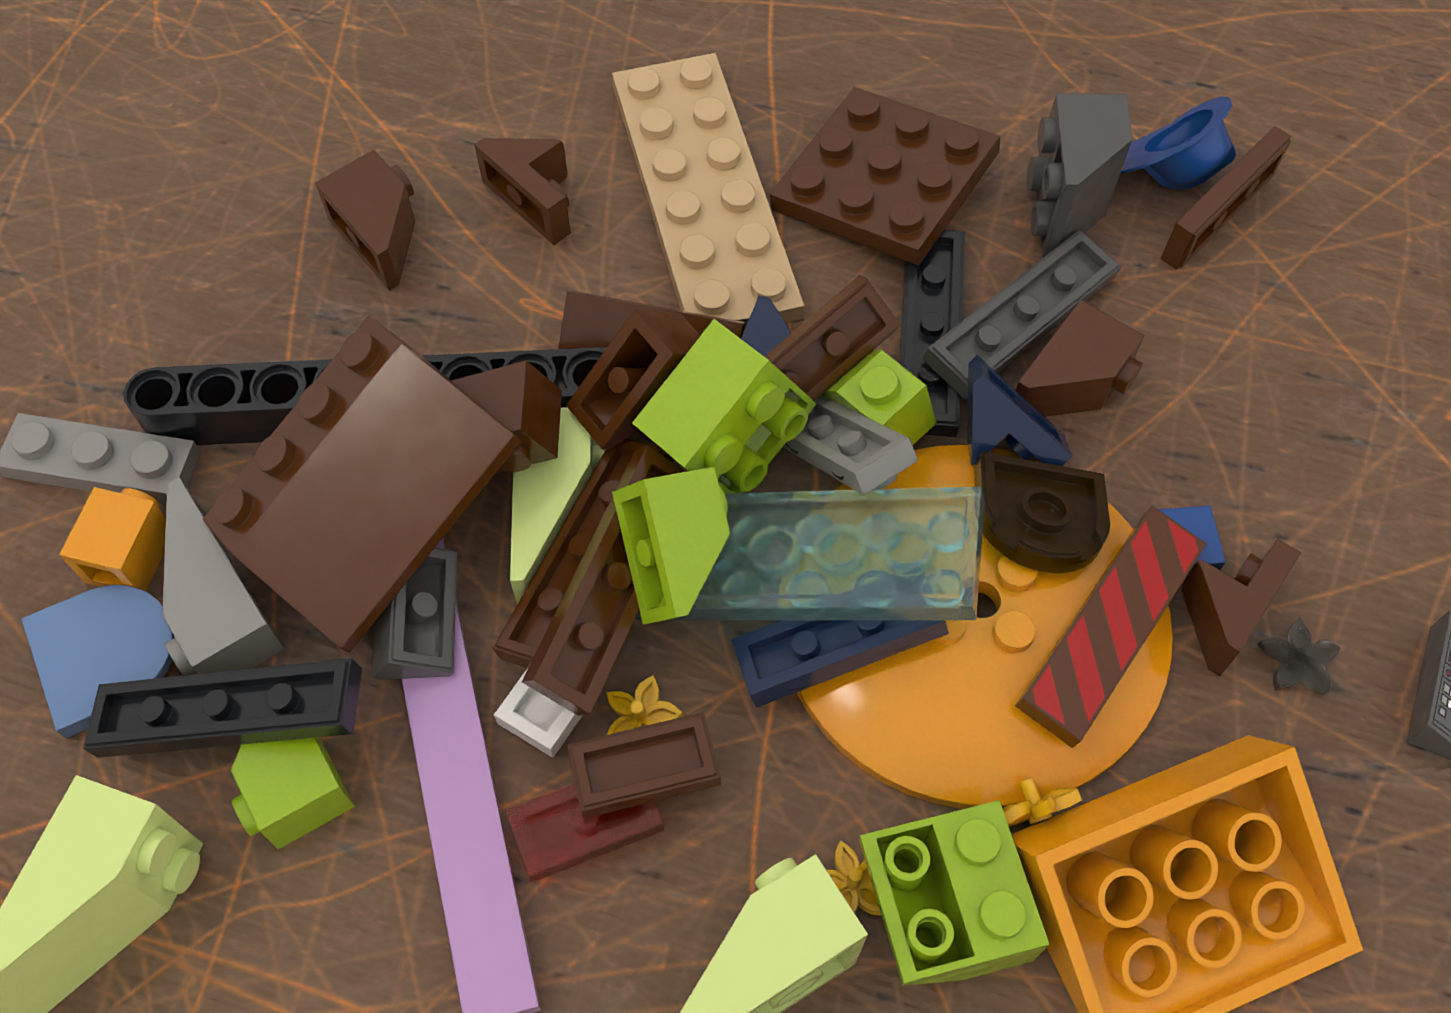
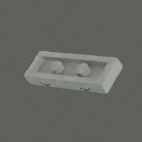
[783,395,918,495]
[0,413,201,504]

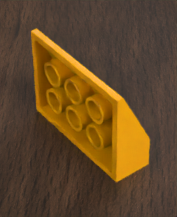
[1012,735,1363,1013]

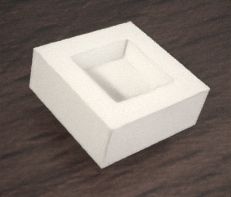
[494,668,583,758]

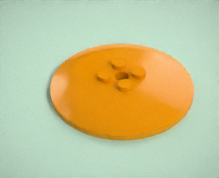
[779,445,1173,809]

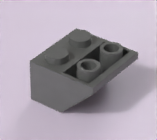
[1027,93,1133,258]

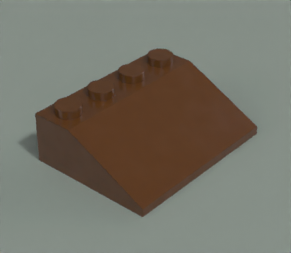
[203,315,522,653]

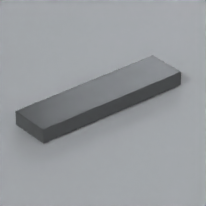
[923,229,1122,400]

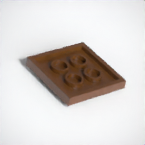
[769,87,1000,266]

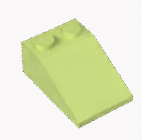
[0,775,203,1013]
[680,854,868,1013]

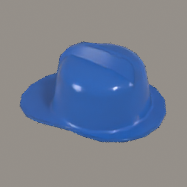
[1120,96,1236,190]

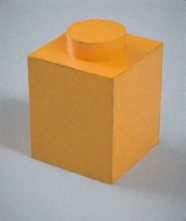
[59,487,166,592]

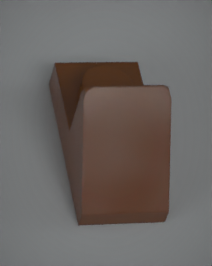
[474,138,571,245]
[1181,538,1301,676]

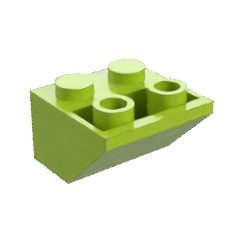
[632,319,817,502]
[859,800,1050,986]

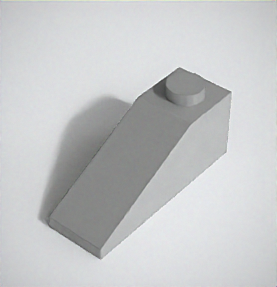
[162,477,284,675]

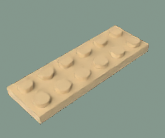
[612,53,804,331]

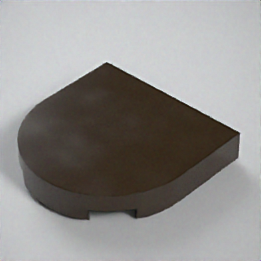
[974,451,1110,573]

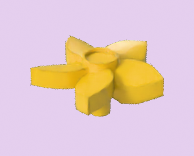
[606,675,684,735]
[1003,778,1082,827]
[826,840,881,916]

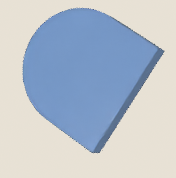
[21,585,175,739]

